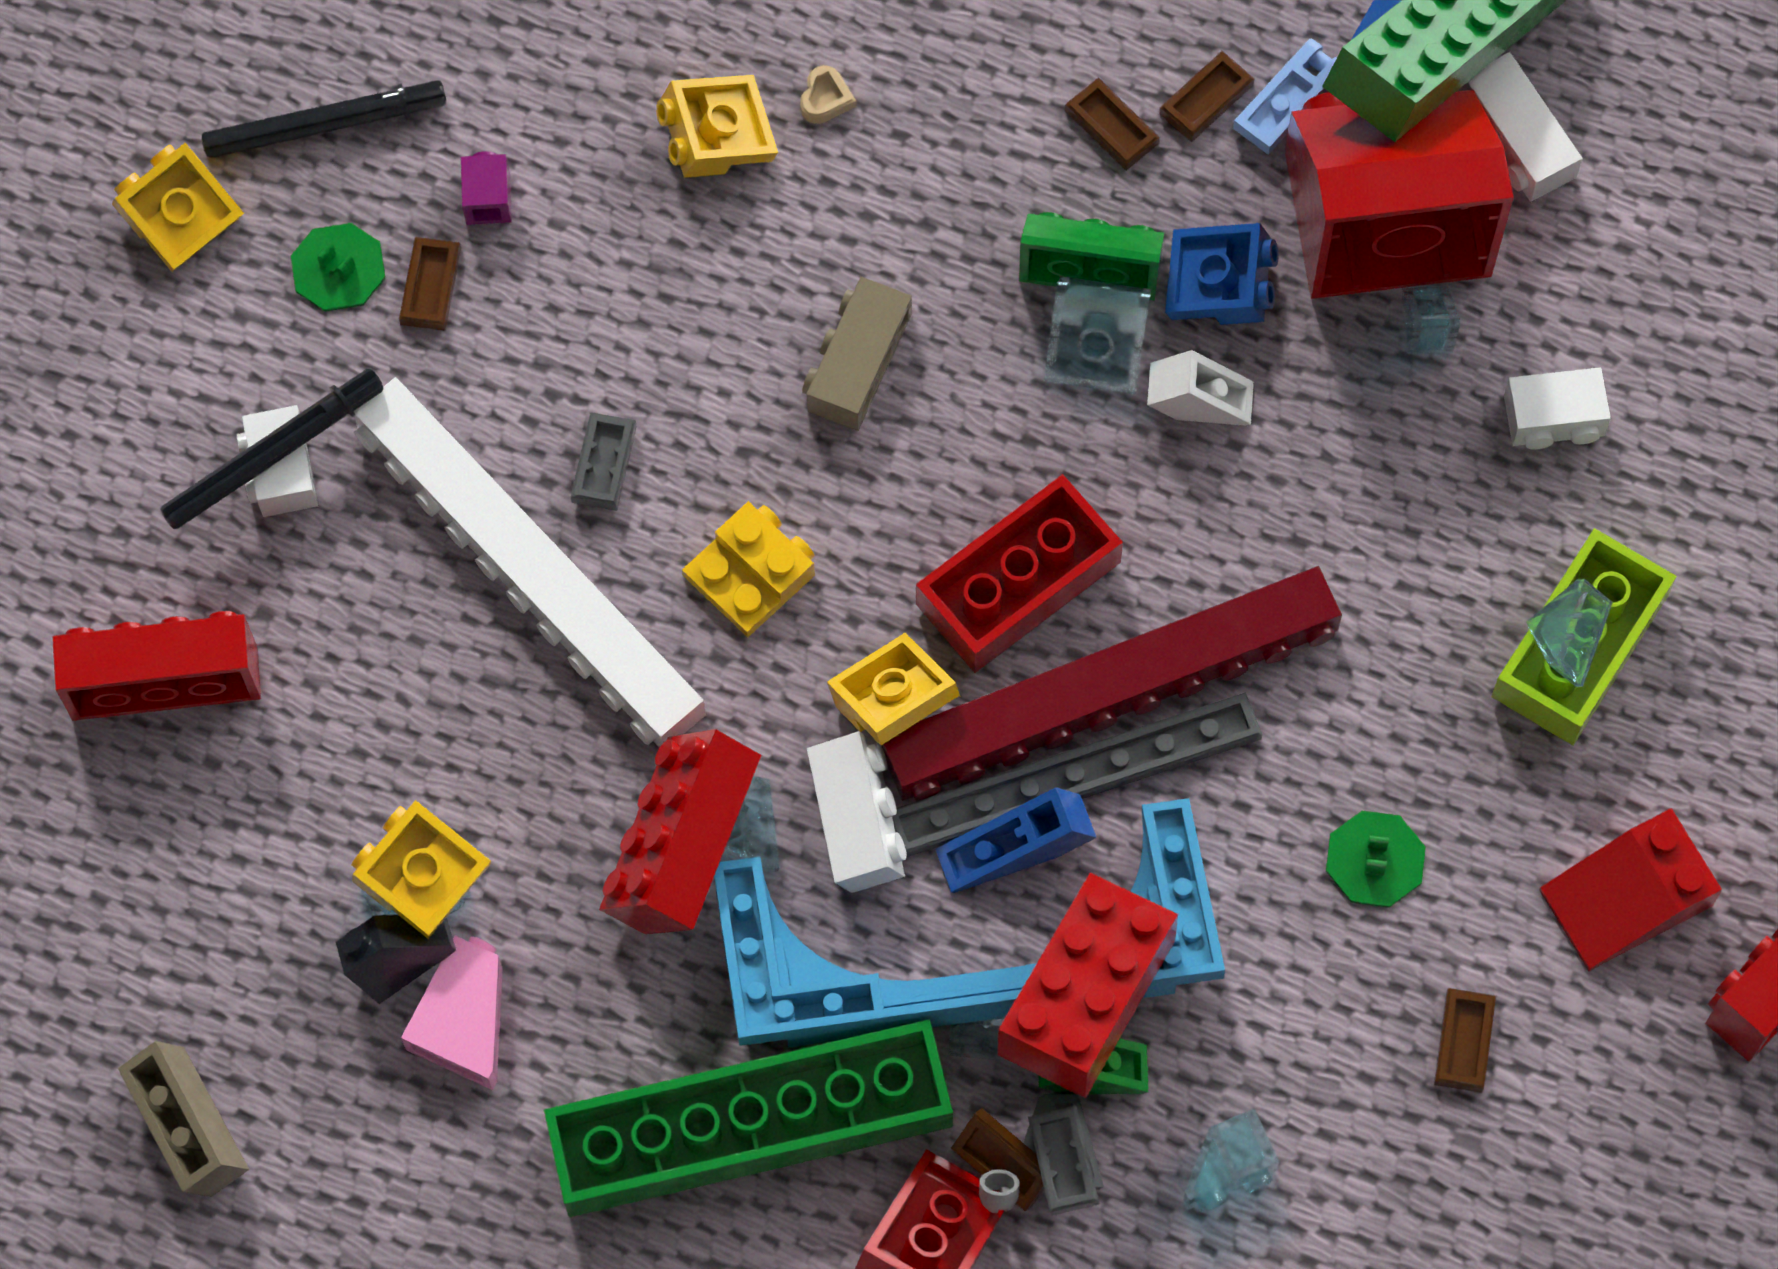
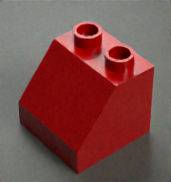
[1285,90,1514,299]

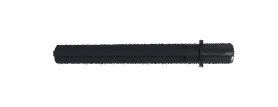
[202,80,446,158]
[160,368,384,529]

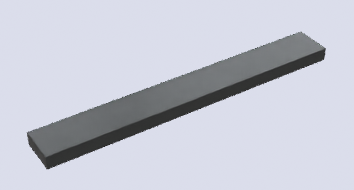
[892,692,1262,858]

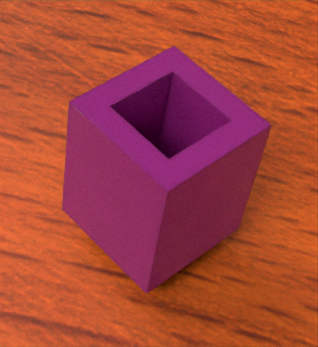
[461,151,512,225]

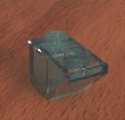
[1182,1109,1279,1212]

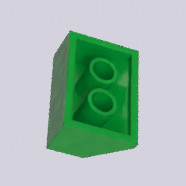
[1019,212,1164,301]

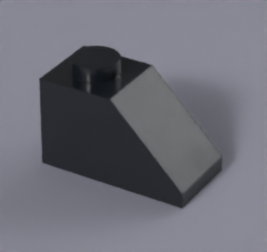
[335,915,456,1004]

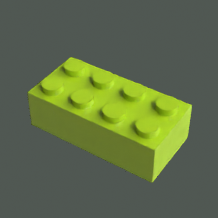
[1491,528,1677,746]

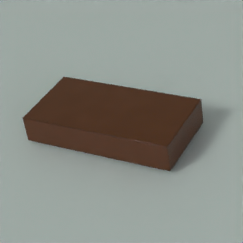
[1159,51,1255,142]
[1065,77,1160,171]
[399,237,461,331]
[1434,988,1496,1093]
[951,1108,1044,1212]

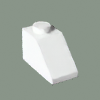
[1147,350,1254,426]

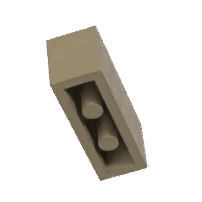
[802,276,912,431]
[118,1041,249,1197]

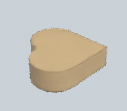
[800,65,856,124]

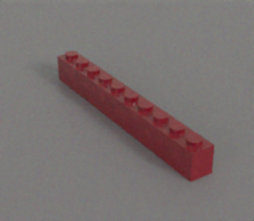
[881,566,1342,801]

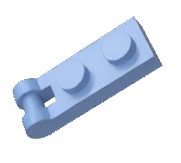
[1233,39,1337,155]

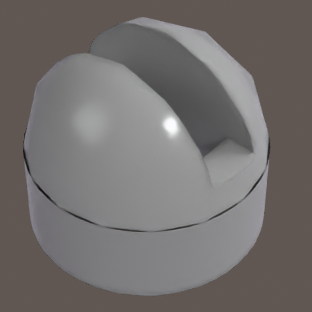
[979,1170,1019,1213]

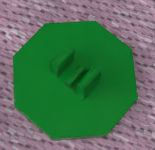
[291,223,386,312]
[1326,810,1426,908]

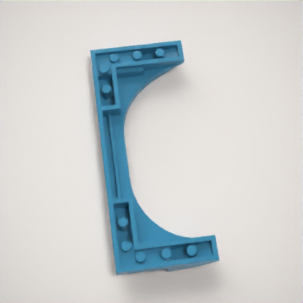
[714,798,1225,1047]

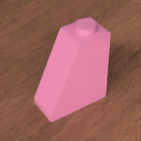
[401,936,503,1090]

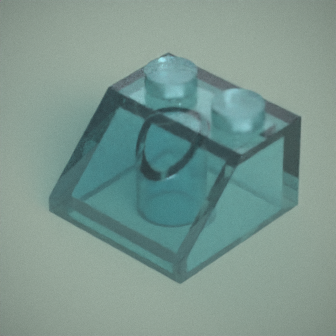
[1044,276,1151,394]

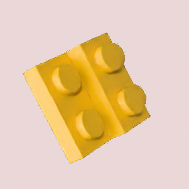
[656,75,778,178]
[112,142,244,272]
[682,501,815,638]
[827,633,960,745]
[351,800,491,939]

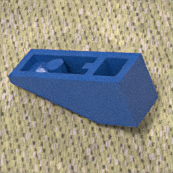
[935,787,1097,893]

